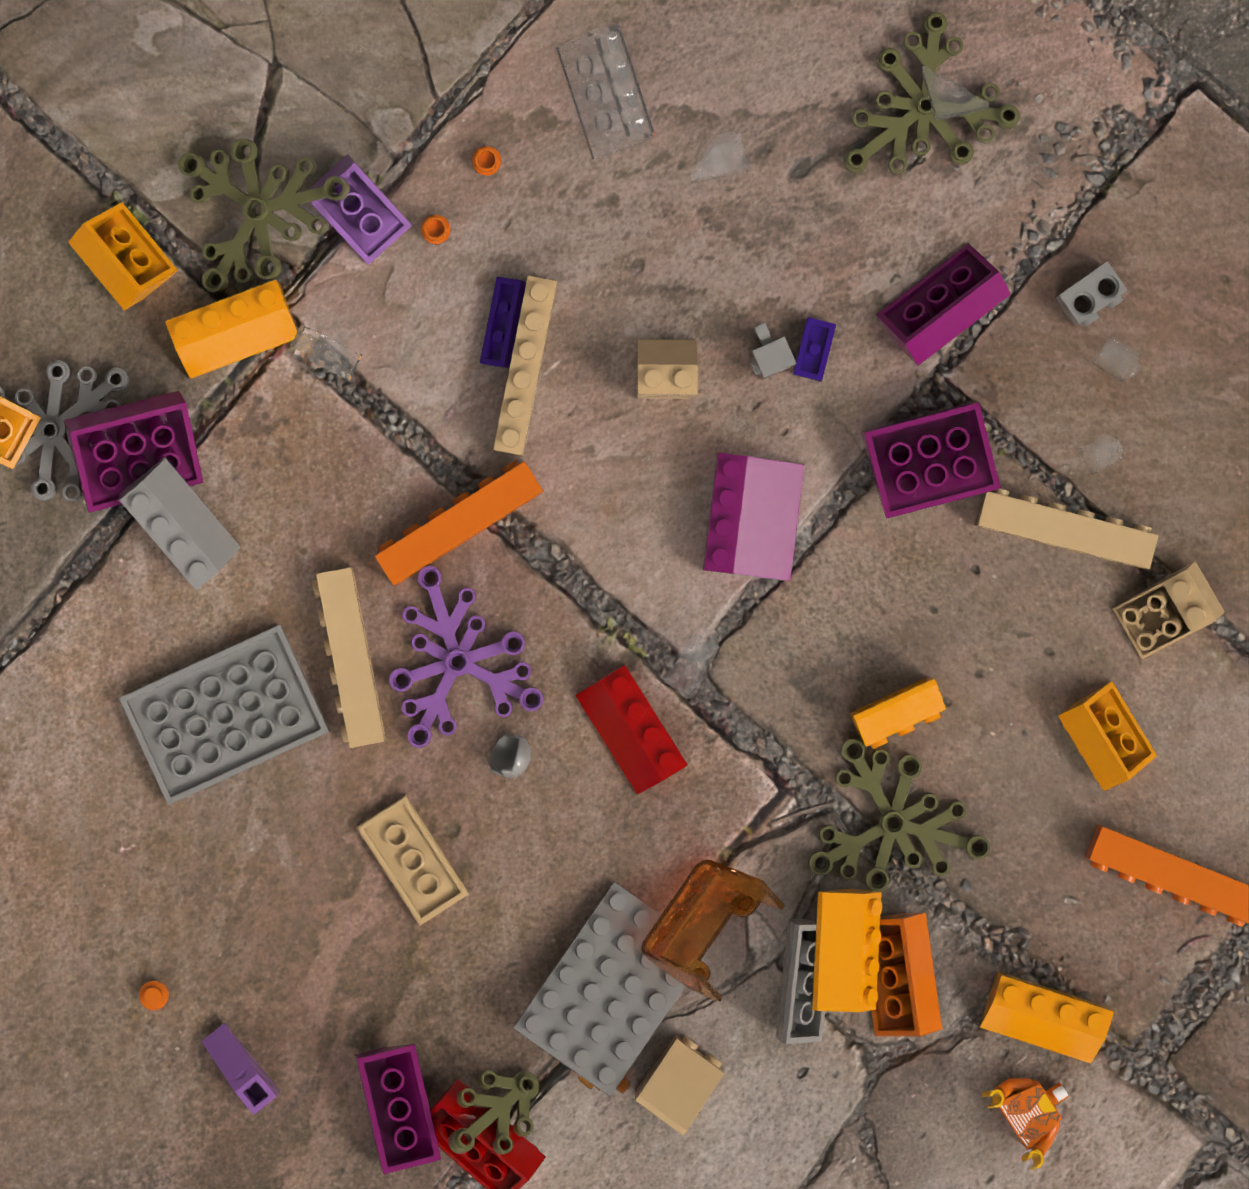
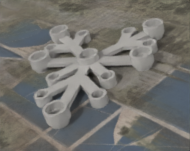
[0,360,130,501]

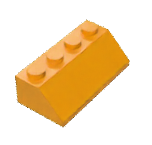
[165,280,300,379]
[812,888,882,1012]
[979,971,1114,1063]

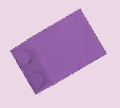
[309,154,412,265]

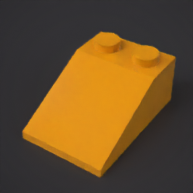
[0,395,41,469]

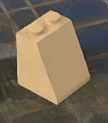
[637,339,698,399]
[635,1035,725,1136]

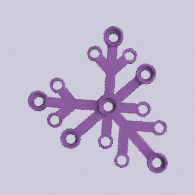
[389,566,543,748]

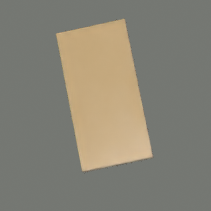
[356,795,469,926]

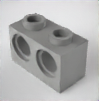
[1055,261,1128,327]

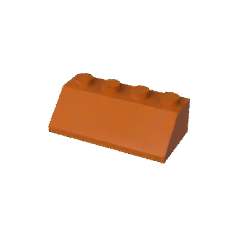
[871,913,942,1036]

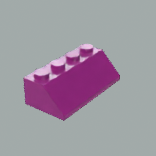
[876,243,1011,366]
[355,1044,441,1175]

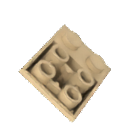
[1113,561,1225,659]

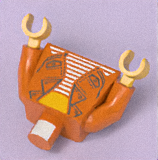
[982,1078,1069,1170]

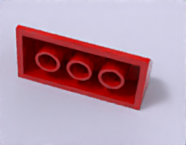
[575,664,688,795]
[430,1079,546,1189]

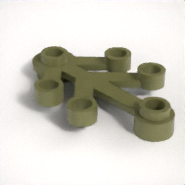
[448,1070,539,1155]

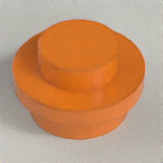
[472,146,502,176]
[421,215,451,245]
[139,980,169,1010]

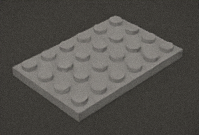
[119,625,330,805]
[513,882,711,1097]

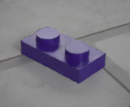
[793,317,836,382]

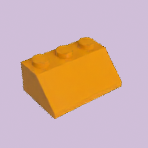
[68,202,178,311]
[849,677,946,749]
[1058,681,1157,791]

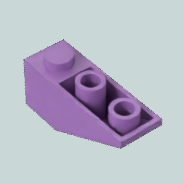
[201,1023,280,1115]

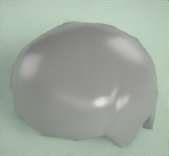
[489,734,532,778]

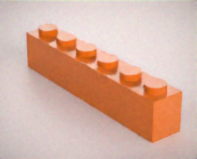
[375,460,544,586]
[1085,825,1249,927]

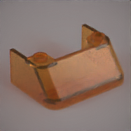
[641,860,785,1002]

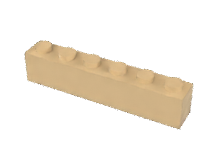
[493,276,557,457]
[975,489,1159,570]
[312,567,386,748]

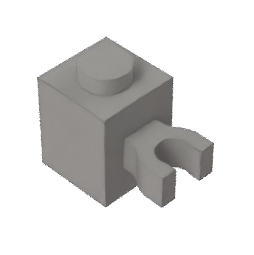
[749,323,797,380]

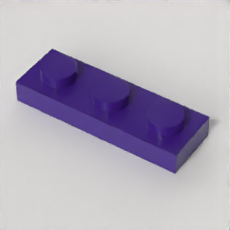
[480,277,527,369]

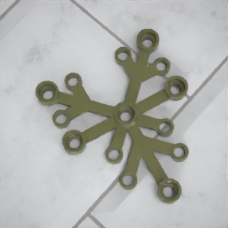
[844,12,1020,175]
[178,139,350,292]
[809,738,990,892]

